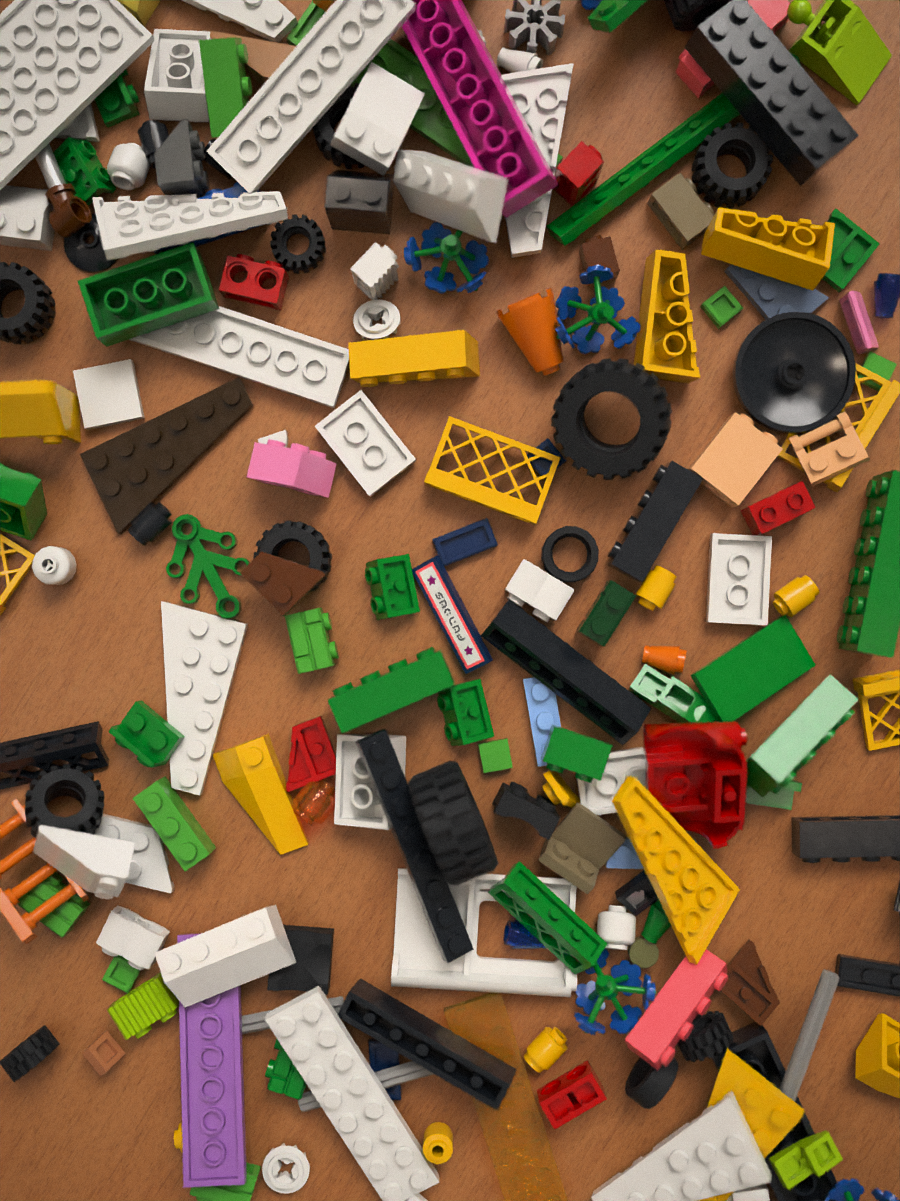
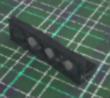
[0,721,109,790]

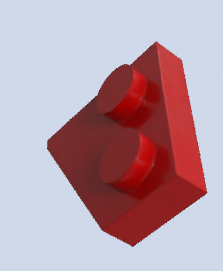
[286,716,336,792]

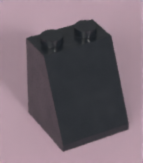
[325,170,395,234]

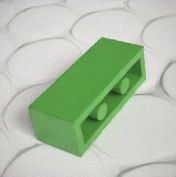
[199,38,252,138]
[133,776,216,872]

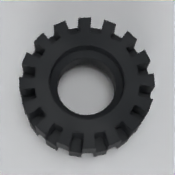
[270,214,326,274]
[677,1011,734,1062]
[0,1025,60,1082]

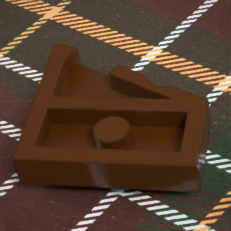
[240,551,326,616]
[721,939,780,1026]

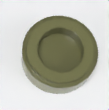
[628,936,659,968]

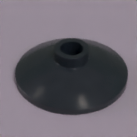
[64,213,119,273]

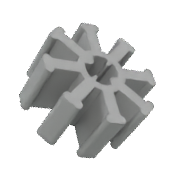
[504,0,565,55]

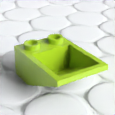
[787,0,892,105]

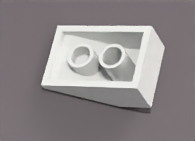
[144,29,210,122]
[330,62,425,176]
[33,825,134,899]

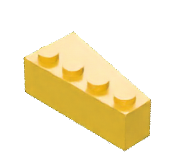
[701,208,835,291]
[634,249,700,383]
[348,330,480,387]

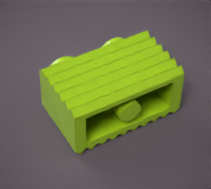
[107,972,179,1040]

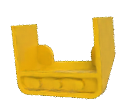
[0,380,81,445]

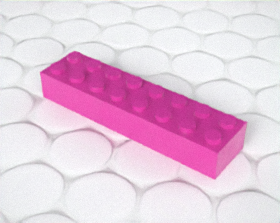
[402,0,559,218]

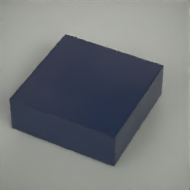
[527,438,567,480]

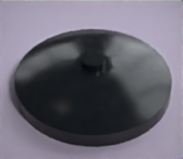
[733,312,856,433]

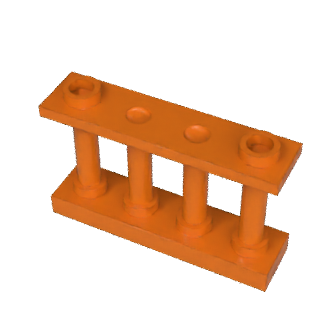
[0,799,89,944]

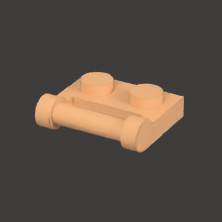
[788,411,869,487]

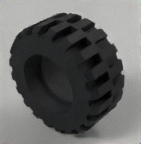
[551,358,672,480]
[408,761,498,886]

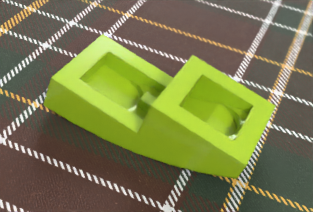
[769,1130,843,1190]

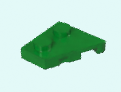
[822,208,880,292]

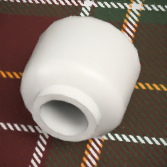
[107,143,150,190]
[32,546,77,585]
[597,905,636,950]

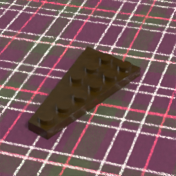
[80,377,254,534]

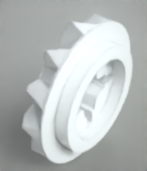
[353,299,401,340]
[262,1143,310,1194]

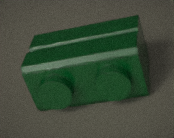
[576,580,636,647]

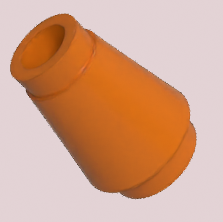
[642,645,687,675]

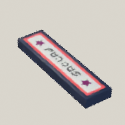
[412,555,493,674]

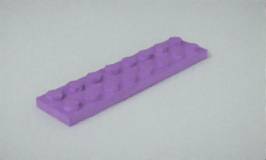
[177,933,247,1188]

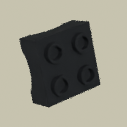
[493,781,560,840]
[267,925,334,995]

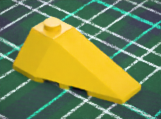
[213,733,309,855]
[855,1013,900,1099]

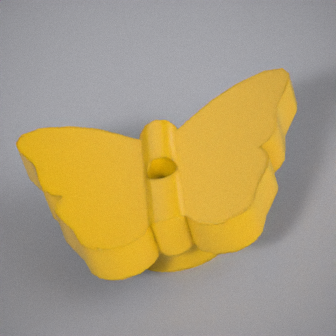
[542,770,580,808]

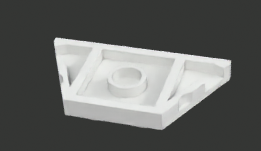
[94,814,175,893]

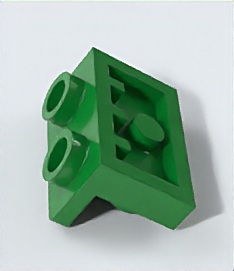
[95,68,140,128]
[53,137,116,206]
[365,554,420,620]
[437,679,494,746]
[109,700,185,768]

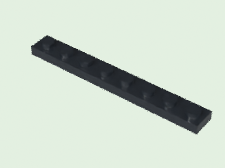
[356,729,474,963]

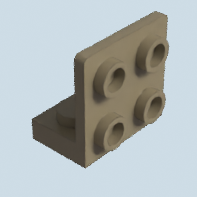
[538,803,626,895]

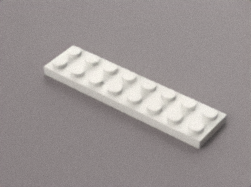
[207,0,417,194]
[129,306,349,408]
[265,986,439,1201]

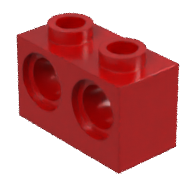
[553,141,604,206]
[219,254,289,311]
[740,481,816,535]
[537,1060,607,1130]

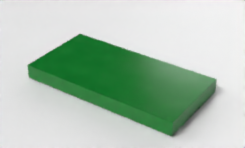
[690,615,816,722]

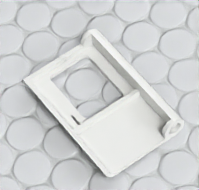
[391,868,577,997]

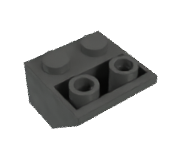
[154,120,209,198]

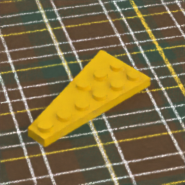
[612,776,740,964]
[698,1048,804,1201]

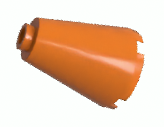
[496,288,563,376]

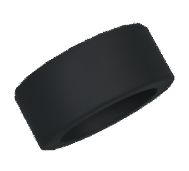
[541,526,599,582]
[625,1057,678,1109]

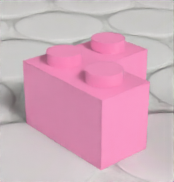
[247,439,337,498]

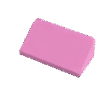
[840,291,879,355]

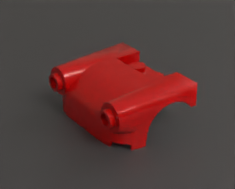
[643,721,747,849]

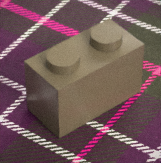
[647,173,715,250]

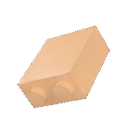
[688,412,783,508]

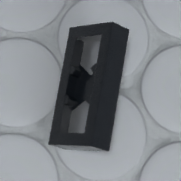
[615,870,659,916]

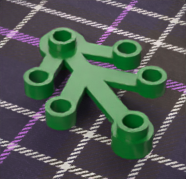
[166,514,250,618]

